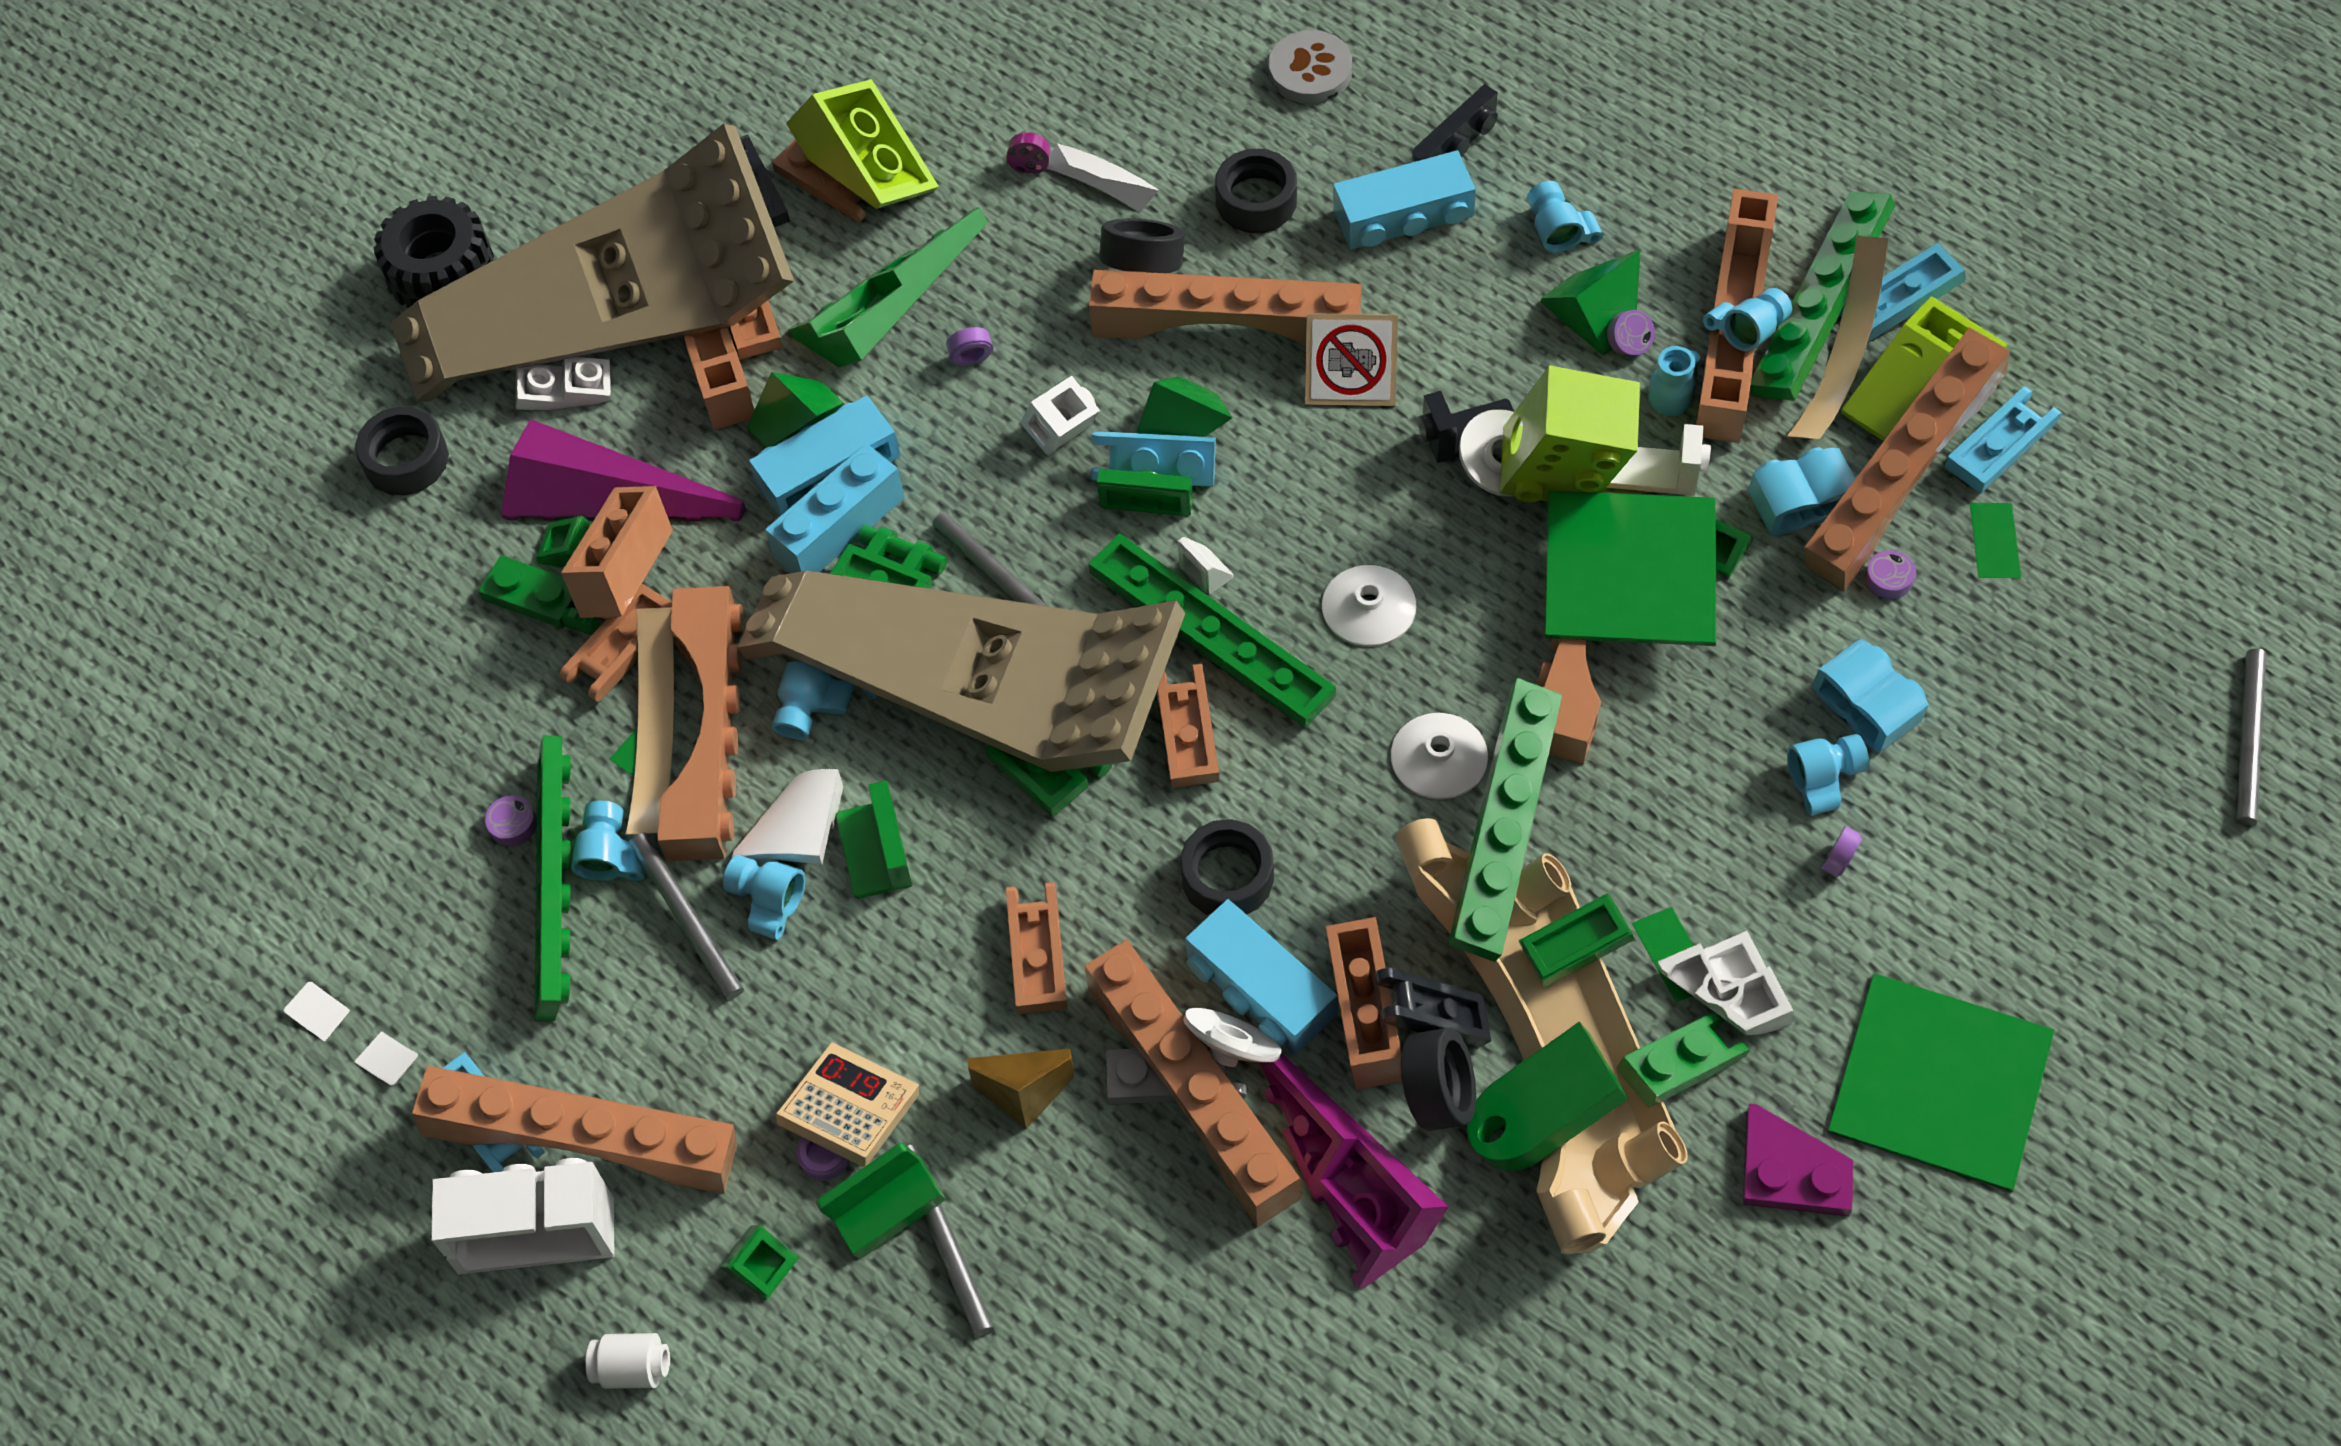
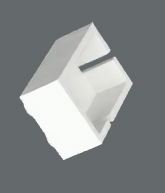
[431,1158,614,1275]

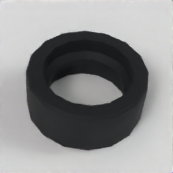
[1215,148,1297,233]
[1099,218,1185,273]
[355,406,449,495]
[1180,819,1274,915]
[1401,1027,1476,1131]

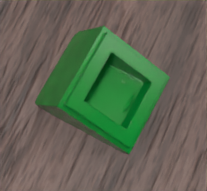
[536,516,592,567]
[1716,519,1754,578]
[719,1225,800,1300]

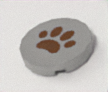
[1269,30,1352,104]

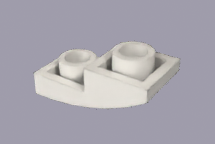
[515,357,610,410]

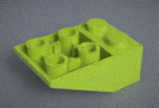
[1841,296,2008,441]

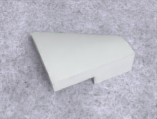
[732,769,843,866]
[1658,931,1793,1035]

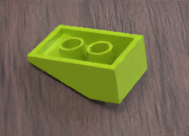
[786,79,939,209]

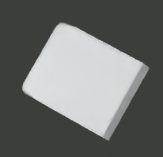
[1178,537,1234,595]

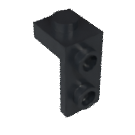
[1417,391,1515,463]

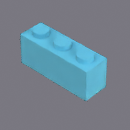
[1333,150,1476,250]
[749,395,900,517]
[765,443,905,573]
[1185,899,1338,1055]

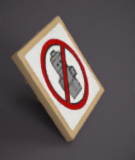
[1305,313,1398,406]

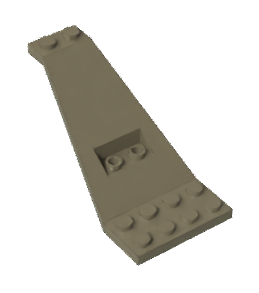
[390,123,794,402]
[737,570,1185,772]

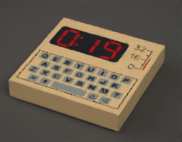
[776,1042,919,1167]

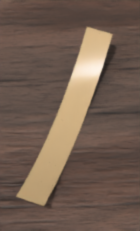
[1787,236,1889,440]
[626,607,674,835]

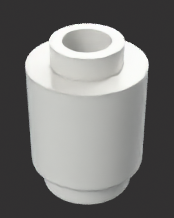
[586,1333,670,1389]

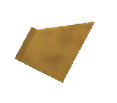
[967,1049,1074,1129]

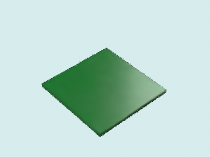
[1545,490,1716,646]
[1828,973,2055,1192]

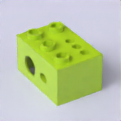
[1500,365,1640,502]

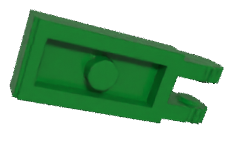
[478,555,599,635]

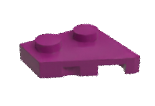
[1743,1104,1854,1216]

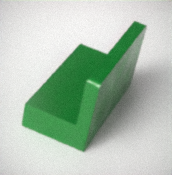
[836,780,912,899]
[815,1143,946,1259]

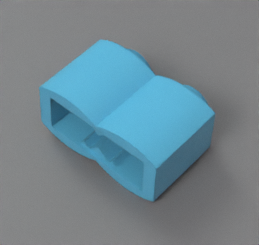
[1748,447,1855,535]
[1812,638,1929,753]

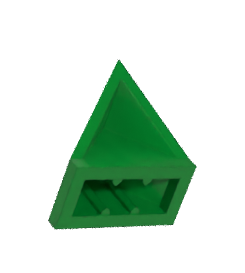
[1541,249,1641,355]
[747,372,845,449]
[1136,376,1233,437]

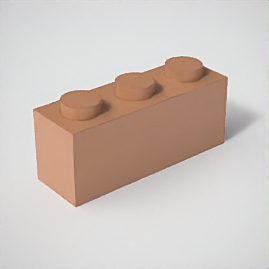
[561,486,673,619]
[1326,917,1402,1090]

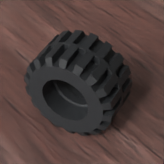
[373,196,494,309]

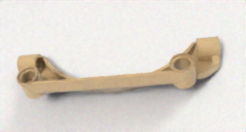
[1395,818,1688,1254]

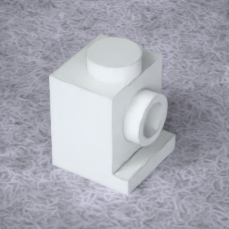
[1020,376,1100,456]

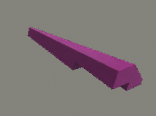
[501,419,746,521]
[1259,1053,1449,1288]

